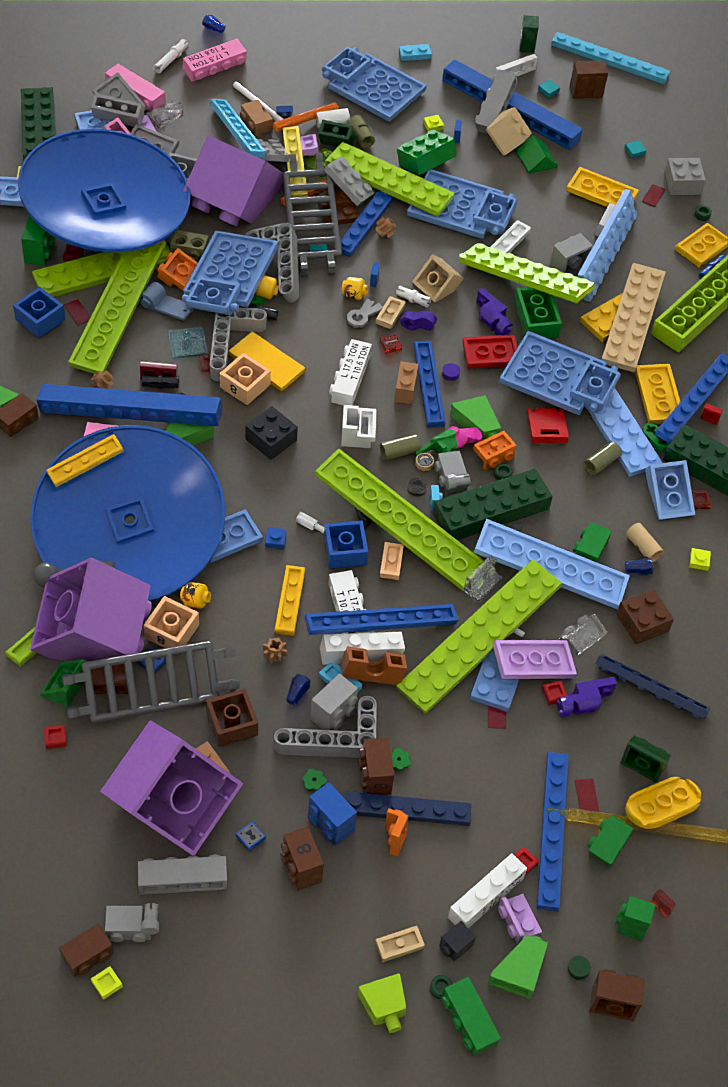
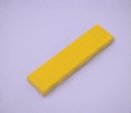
[46,434,124,487]
[274,565,305,636]

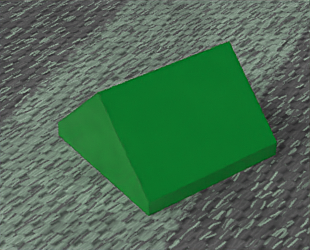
[516,135,558,174]
[40,658,86,707]

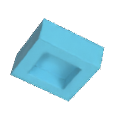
[429,485,443,511]

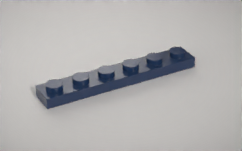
[595,654,711,719]
[345,791,471,826]

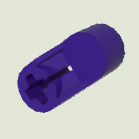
[400,310,437,331]

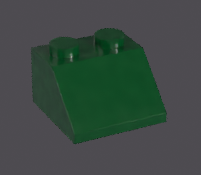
[620,735,671,783]

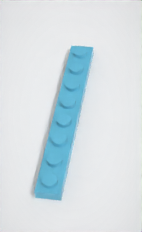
[551,32,670,84]
[210,99,266,158]

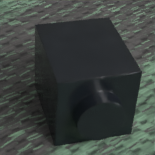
[439,921,476,962]

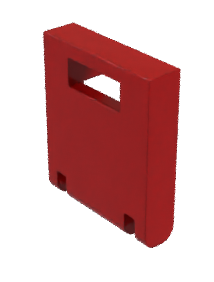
[527,408,569,443]

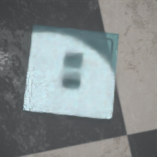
[168,327,208,359]

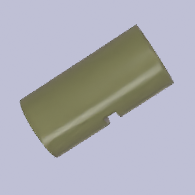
[348,115,375,148]
[380,434,421,461]
[583,441,622,476]

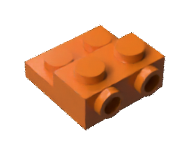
[157,248,198,290]

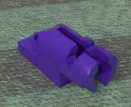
[476,288,513,335]
[557,677,617,718]

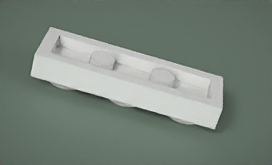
[495,54,538,76]
[490,220,531,253]

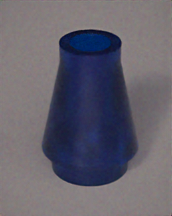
[202,14,226,34]
[625,557,653,576]
[286,674,311,706]

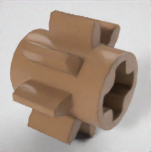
[376,217,396,238]
[91,370,113,389]
[263,637,287,663]

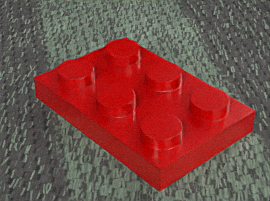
[462,335,517,369]

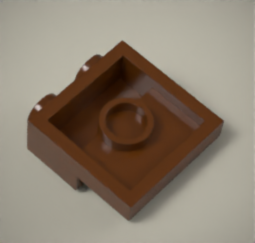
[318,188,358,225]

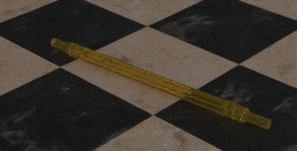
[547,807,728,843]

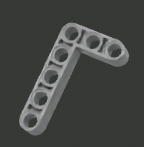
[245,223,299,303]
[210,307,267,382]
[274,696,377,758]

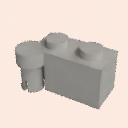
[435,451,471,494]
[105,903,160,942]

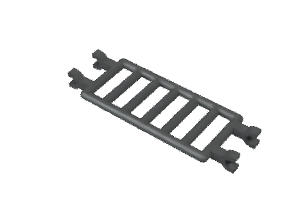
[283,153,342,277]
[61,641,240,723]

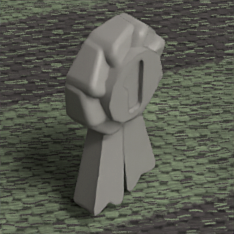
[347,299,383,328]

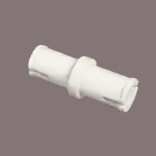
[396,285,431,308]

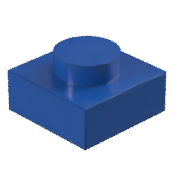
[276,105,293,116]
[265,527,286,549]

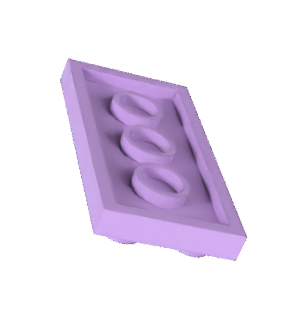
[493,640,577,679]

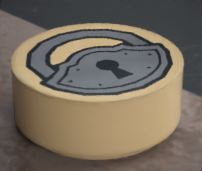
[415,453,434,471]

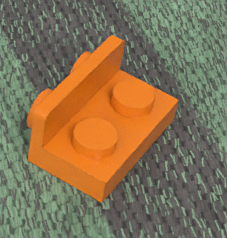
[473,431,517,471]
[386,809,408,857]

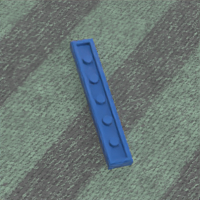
[413,341,445,427]

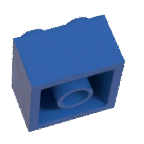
[13,287,66,338]
[324,520,368,568]
[308,782,357,846]

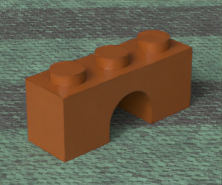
[340,646,407,685]

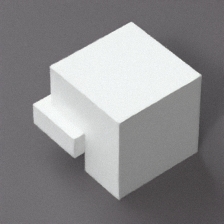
[341,405,376,448]

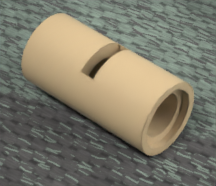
[626,523,664,563]

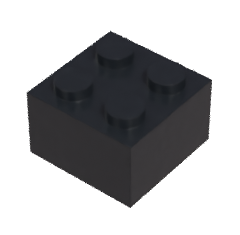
[245,406,298,460]

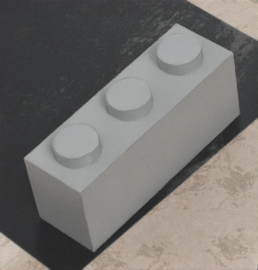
[91,93,144,127]

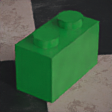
[573,522,612,563]
[587,815,634,868]
[615,896,655,941]

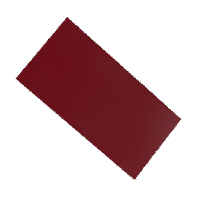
[642,184,666,206]
[64,299,91,325]
[488,706,506,729]
[575,779,599,813]

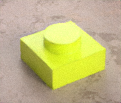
[423,115,444,131]
[689,548,711,571]
[91,966,123,1000]

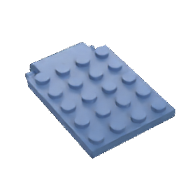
[322,47,427,122]
[407,169,518,239]
[182,231,279,315]
[499,331,621,415]

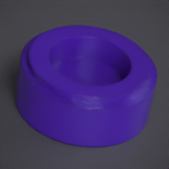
[442,363,460,381]

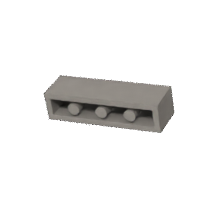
[474,69,518,134]
[138,854,227,895]

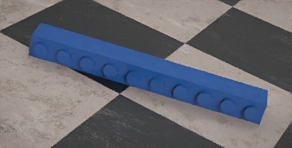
[442,59,583,151]
[36,384,223,426]

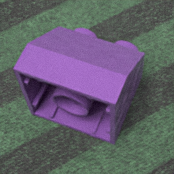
[183,135,283,227]
[30,557,152,662]
[100,720,244,856]

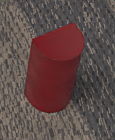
[140,361,178,379]

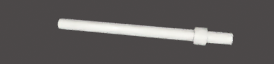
[233,82,283,121]

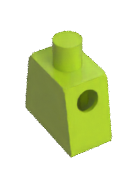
[358,973,406,1033]

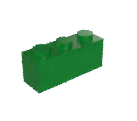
[441,977,501,1056]

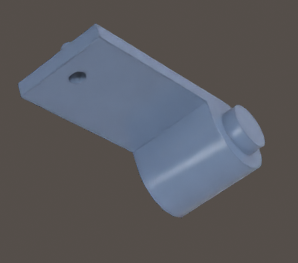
[140,282,194,321]

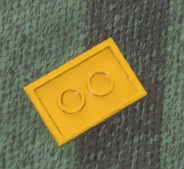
[674,223,728,268]

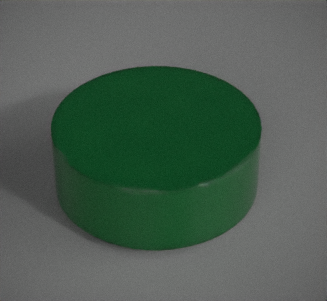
[694,205,712,221]
[494,463,513,480]
[568,956,591,980]
[430,975,453,999]

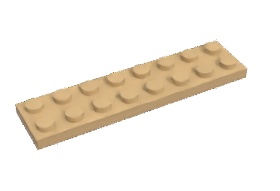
[601,263,666,372]

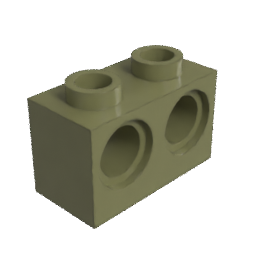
[170,230,209,261]

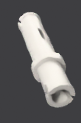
[153,39,189,74]

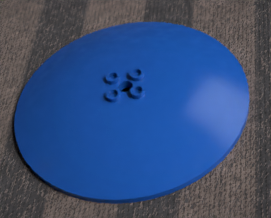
[18,129,190,252]
[30,425,225,602]

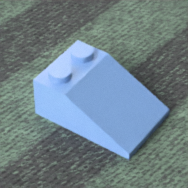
[645,460,695,520]

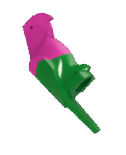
[415,426,482,456]

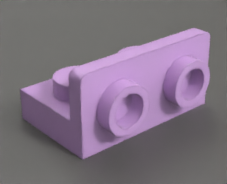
[498,894,542,944]

